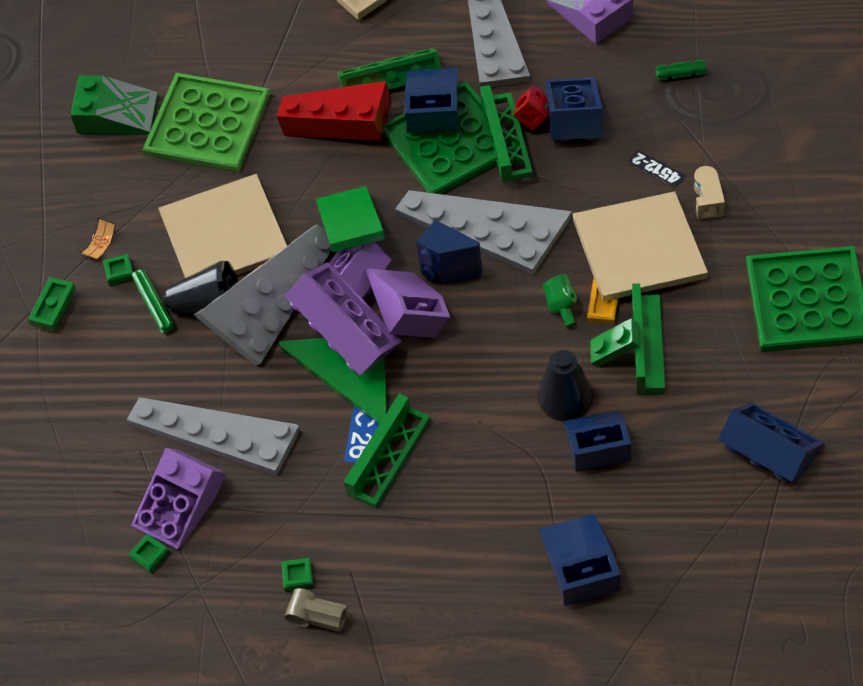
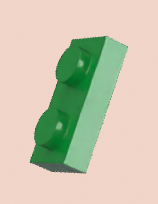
[28,277,76,331]
[590,318,640,367]

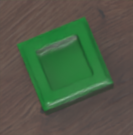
[103,254,133,286]
[128,534,170,574]
[281,558,314,592]

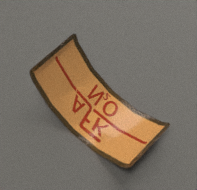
[79,217,116,259]

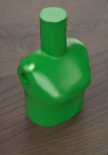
[542,274,577,327]

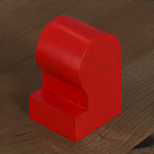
[513,86,549,131]

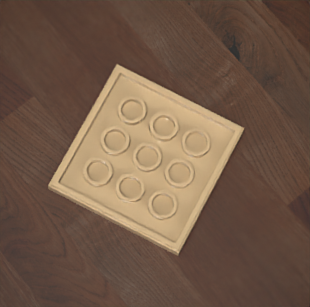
[159,174,287,278]
[573,192,708,301]

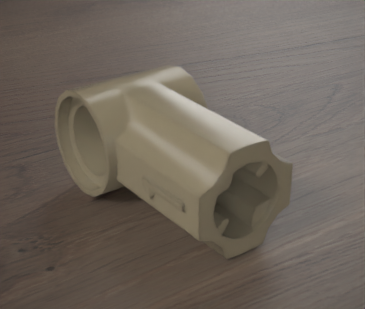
[284,589,348,632]

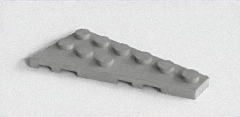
[395,190,572,275]

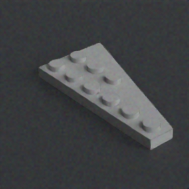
[194,224,332,366]

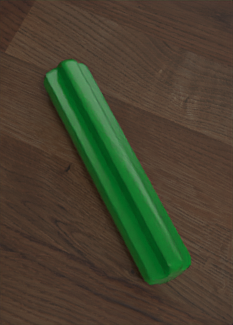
[132,269,174,334]

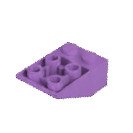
[366,268,450,338]
[131,448,226,549]

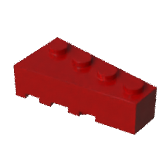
[276,81,392,141]

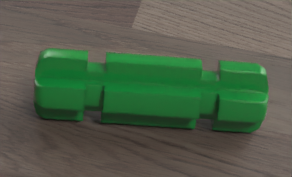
[656,60,706,81]

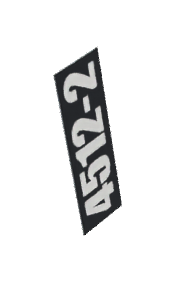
[628,150,685,187]

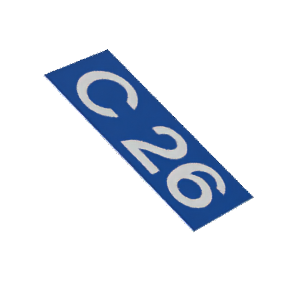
[344,407,379,463]

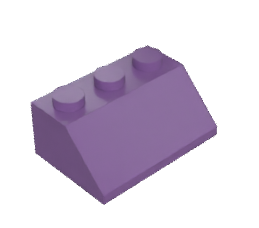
[329,242,392,299]

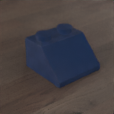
[416,220,483,284]

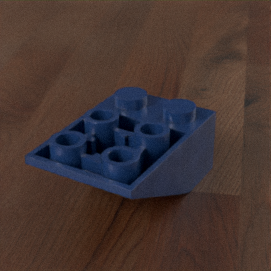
[405,68,459,133]
[539,514,621,606]

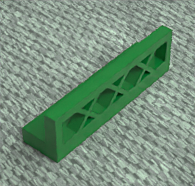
[337,48,441,90]
[480,85,533,183]
[632,283,665,395]
[344,393,431,509]

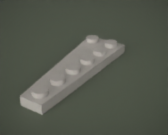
[468,0,530,87]
[127,397,300,476]

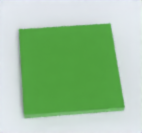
[142,73,271,172]

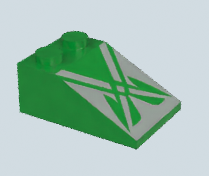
[70,76,158,135]

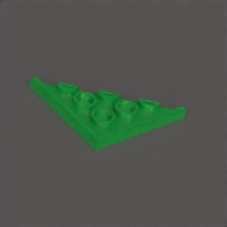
[279,338,387,425]

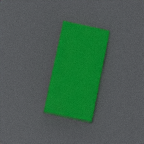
[316,186,385,252]

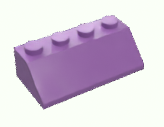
[285,262,402,376]

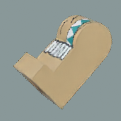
[694,166,725,220]

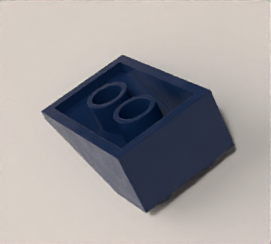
[545,77,603,142]

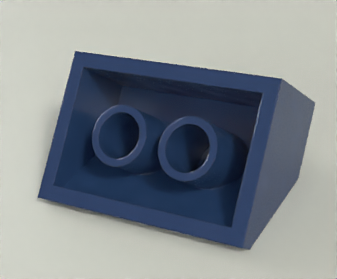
[718,402,825,482]

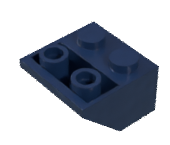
[563,410,631,472]

